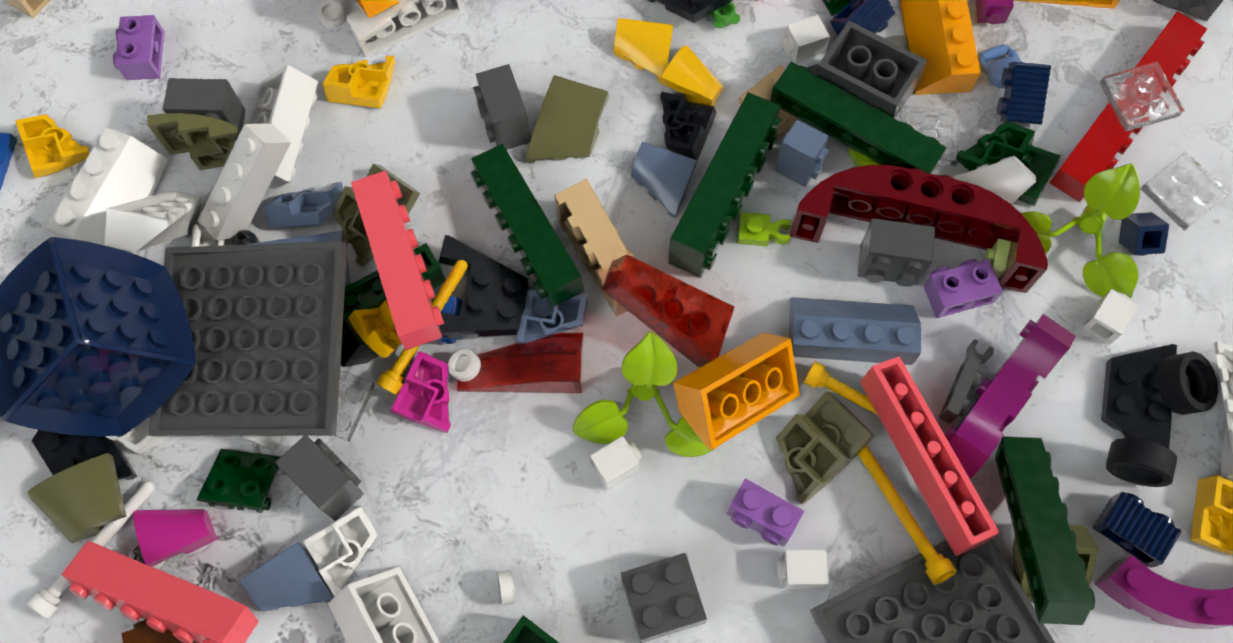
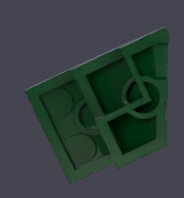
[956,121,1060,206]

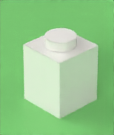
[782,14,830,63]
[1083,289,1139,345]
[590,436,642,490]
[777,550,829,589]

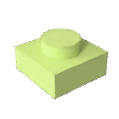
[983,239,1011,279]

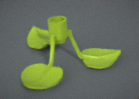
[1021,163,1140,298]
[572,331,716,457]

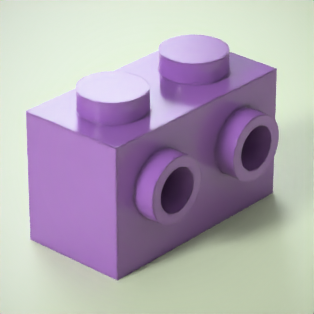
[113,15,165,80]
[923,259,1003,318]
[726,478,804,547]

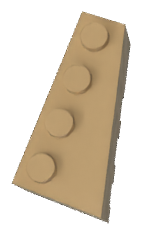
[554,178,650,317]

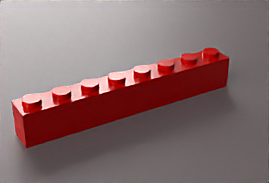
[1049,11,1207,202]

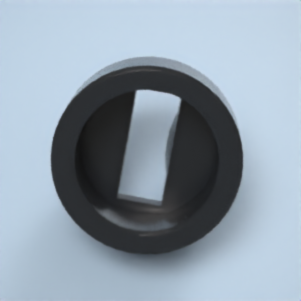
[233,230,260,245]

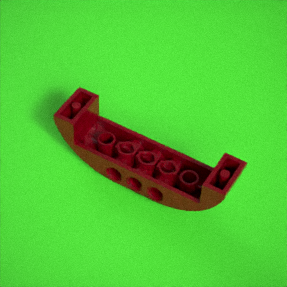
[790,165,1048,293]

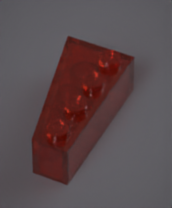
[602,254,735,368]

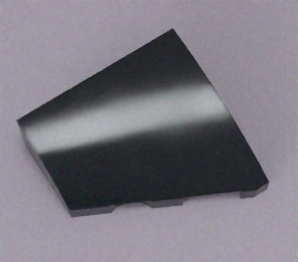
[660,92,717,161]

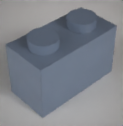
[775,120,829,187]

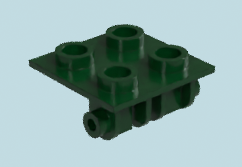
[197,449,281,513]

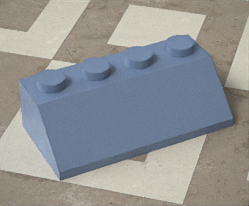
[789,297,921,365]

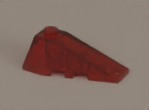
[457,332,584,393]

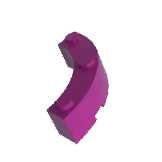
[944,314,1076,479]
[1094,555,1233,629]

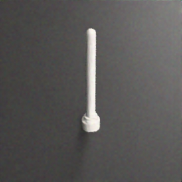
[27,481,155,619]

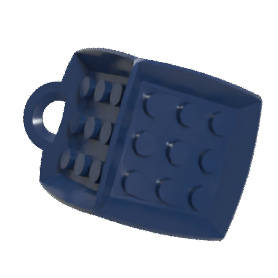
[0,237,196,436]

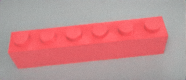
[351,170,444,350]
[860,356,1000,557]
[61,541,259,643]

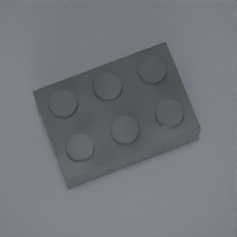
[817,21,927,118]

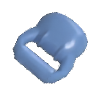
[978,44,1023,89]

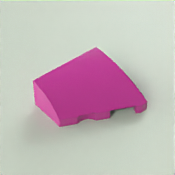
[390,351,451,433]
[133,509,218,567]

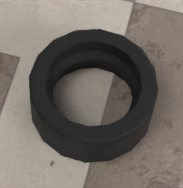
[1157,351,1218,415]
[1106,438,1177,487]

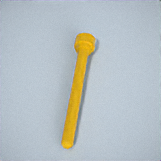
[376,260,468,395]
[803,361,878,416]
[858,445,957,585]

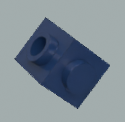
[1119,212,1170,256]

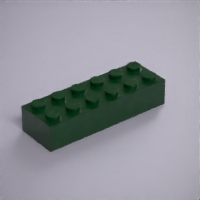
[668,92,782,278]

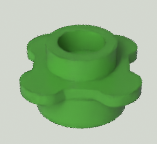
[709,2,740,29]

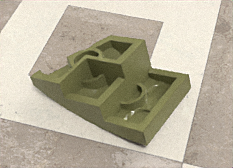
[526,75,609,164]
[147,113,238,170]
[333,163,420,266]
[776,391,876,504]
[27,453,127,543]

